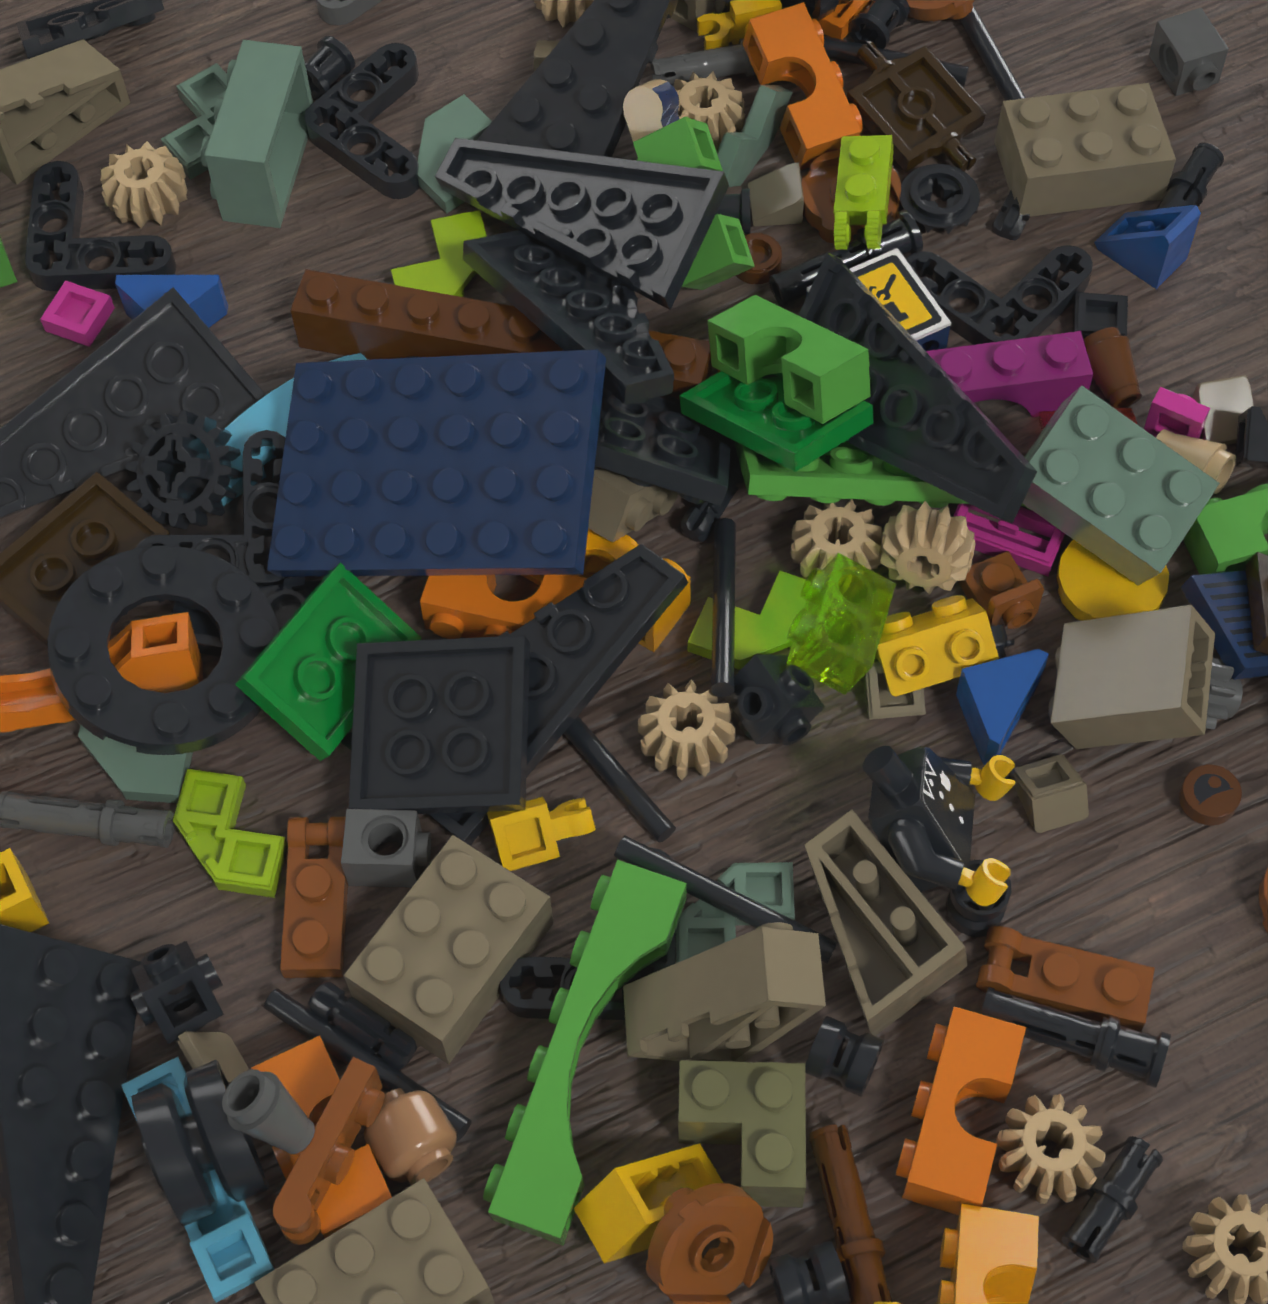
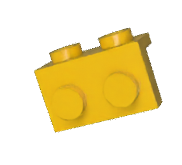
[866,595,999,697]

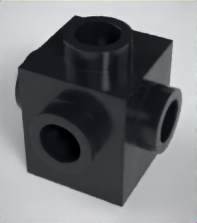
[724,654,825,745]
[129,941,224,1044]

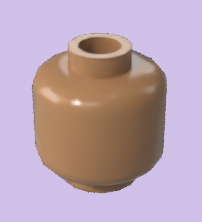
[363,1088,457,1185]

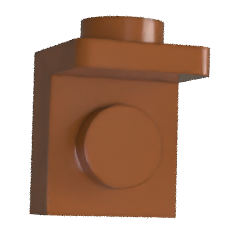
[958,551,1044,629]

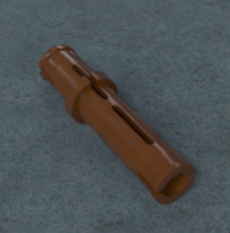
[808,1124,892,1304]

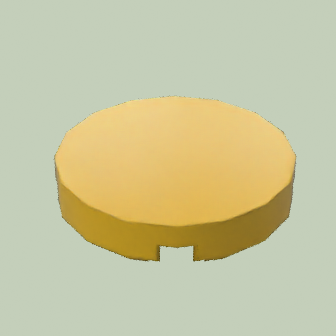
[1057,540,1169,621]

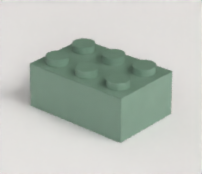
[201,40,313,228]
[1023,385,1220,585]

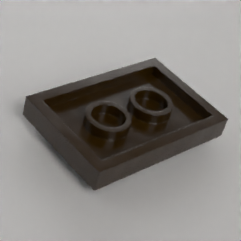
[0,472,171,647]

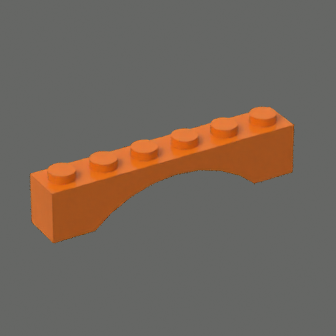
[0,612,203,733]

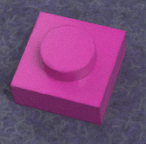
[40,280,115,347]
[1144,387,1210,439]

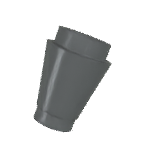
[222,1069,315,1154]

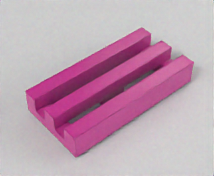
[954,504,1066,577]

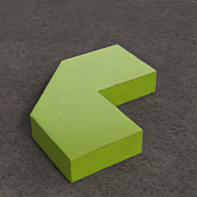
[391,210,487,297]
[688,571,832,670]
[173,769,288,898]

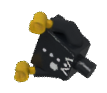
[862,746,1016,906]

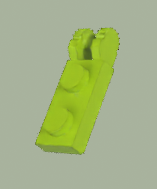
[834,135,893,250]

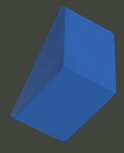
[1094,205,1201,289]
[115,275,228,328]
[956,649,1049,765]

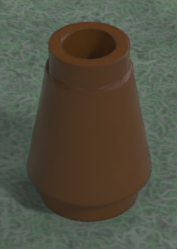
[1083,327,1142,410]

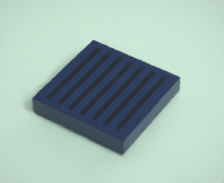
[1181,570,1268,680]

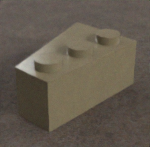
[0,39,131,185]
[804,809,967,1036]
[623,922,826,1062]

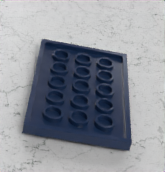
[267,349,606,577]

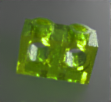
[786,553,896,695]

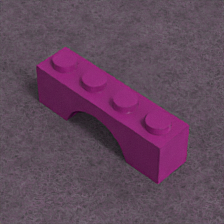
[926,331,1093,417]

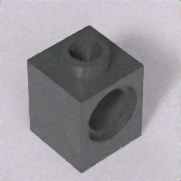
[1149,8,1229,96]
[341,809,431,888]

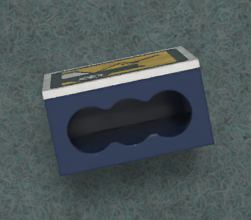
[806,248,951,351]

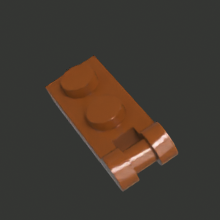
[280,816,348,978]
[976,926,1155,1031]
[273,1057,385,1245]

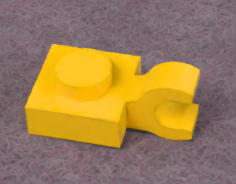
[697,0,782,50]
[487,797,596,871]

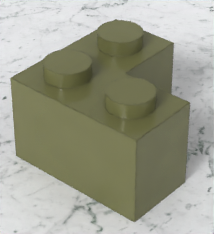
[678,1060,806,1208]

